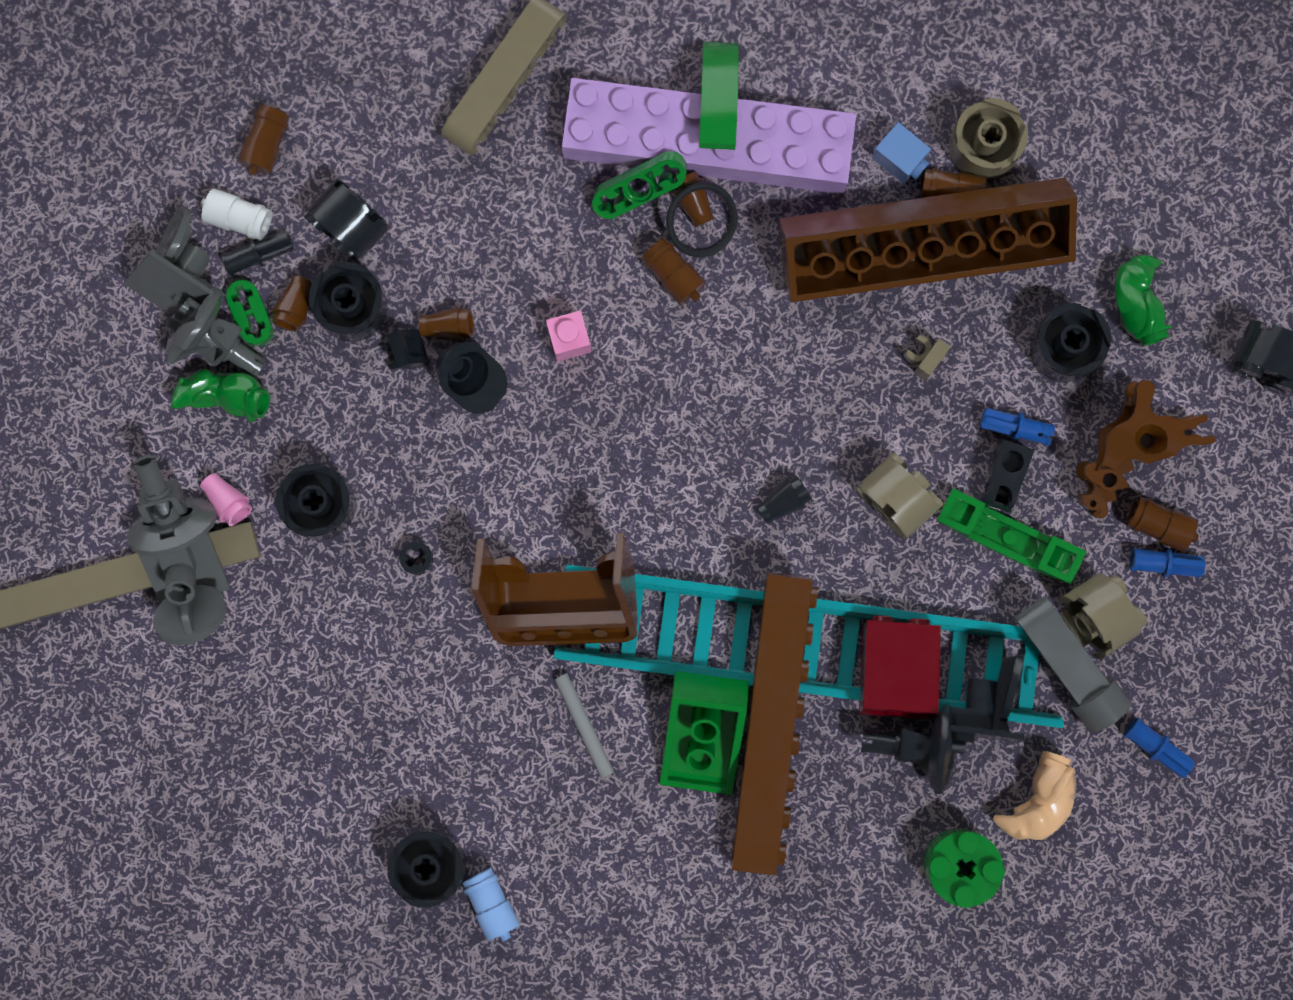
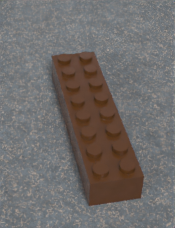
[779,178,1077,303]

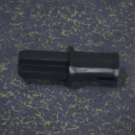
[221,231,294,276]

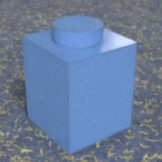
[872,122,931,184]

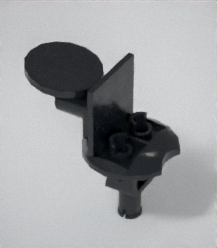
[861,649,1026,794]

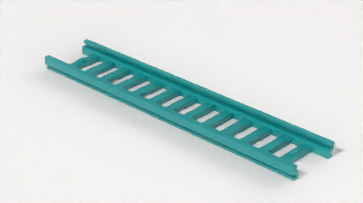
[553,565,1064,729]

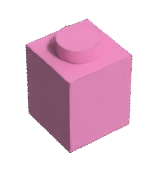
[546,310,592,362]

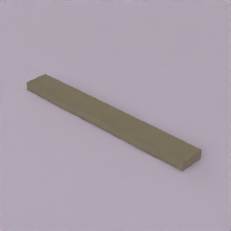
[0,522,261,629]

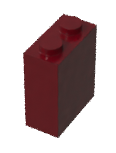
[859,616,941,720]

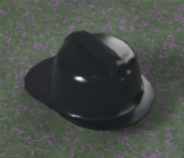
[435,342,508,414]

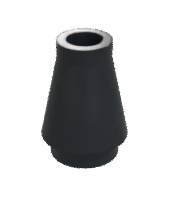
[756,475,812,524]

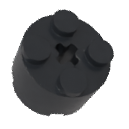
[304,178,391,262]
[309,262,388,342]
[1030,303,1112,382]
[1231,320,1293,395]
[276,463,356,540]
[387,829,467,908]

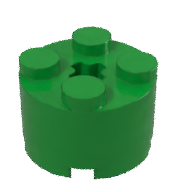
[923,829,1005,908]

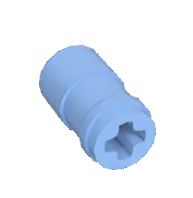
[462,868,520,941]

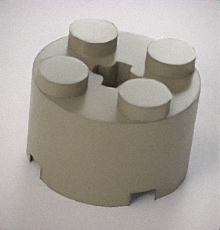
[949,98,1028,180]
[856,452,943,539]
[1059,573,1147,659]

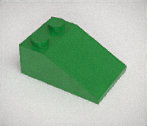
[660,671,749,795]

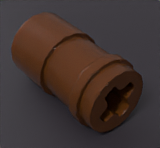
[237,105,290,176]
[919,168,986,198]
[641,238,706,306]
[1126,496,1199,552]

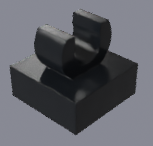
[382,330,430,369]

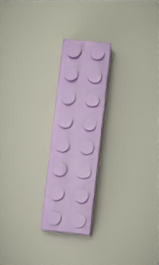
[562,78,856,194]

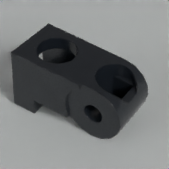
[981,439,1035,512]

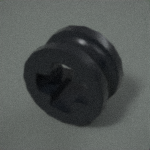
[399,542,434,575]

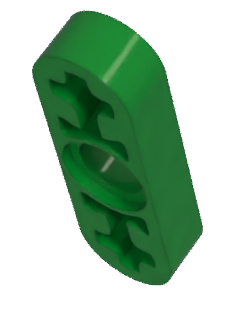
[592,151,687,219]

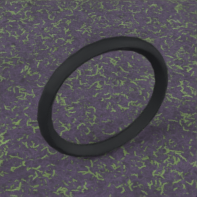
[666,182,738,258]

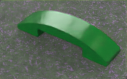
[699,41,739,150]
[937,488,1087,585]

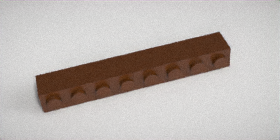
[731,572,818,876]

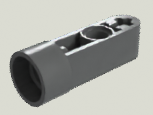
[1014,596,1132,733]

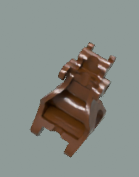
[1076,380,1216,519]

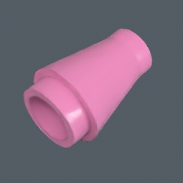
[200,473,252,526]

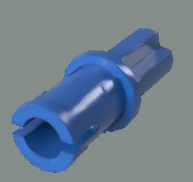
[980,408,1055,446]
[1130,548,1206,578]
[1123,718,1195,778]

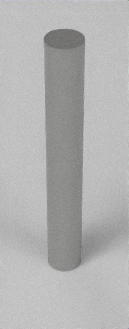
[554,673,614,779]

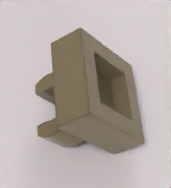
[904,335,951,381]

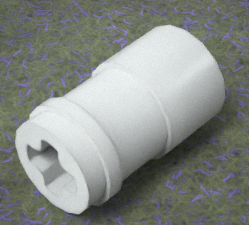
[201,188,272,240]

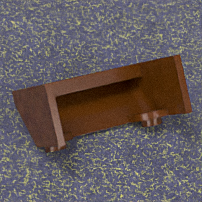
[471,532,638,646]

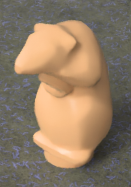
[993,751,1077,840]

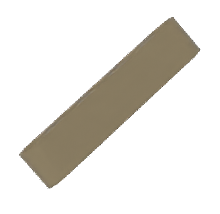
[441,0,567,156]

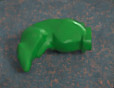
[1115,255,1172,347]
[171,369,270,422]

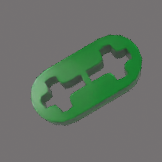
[226,280,274,347]

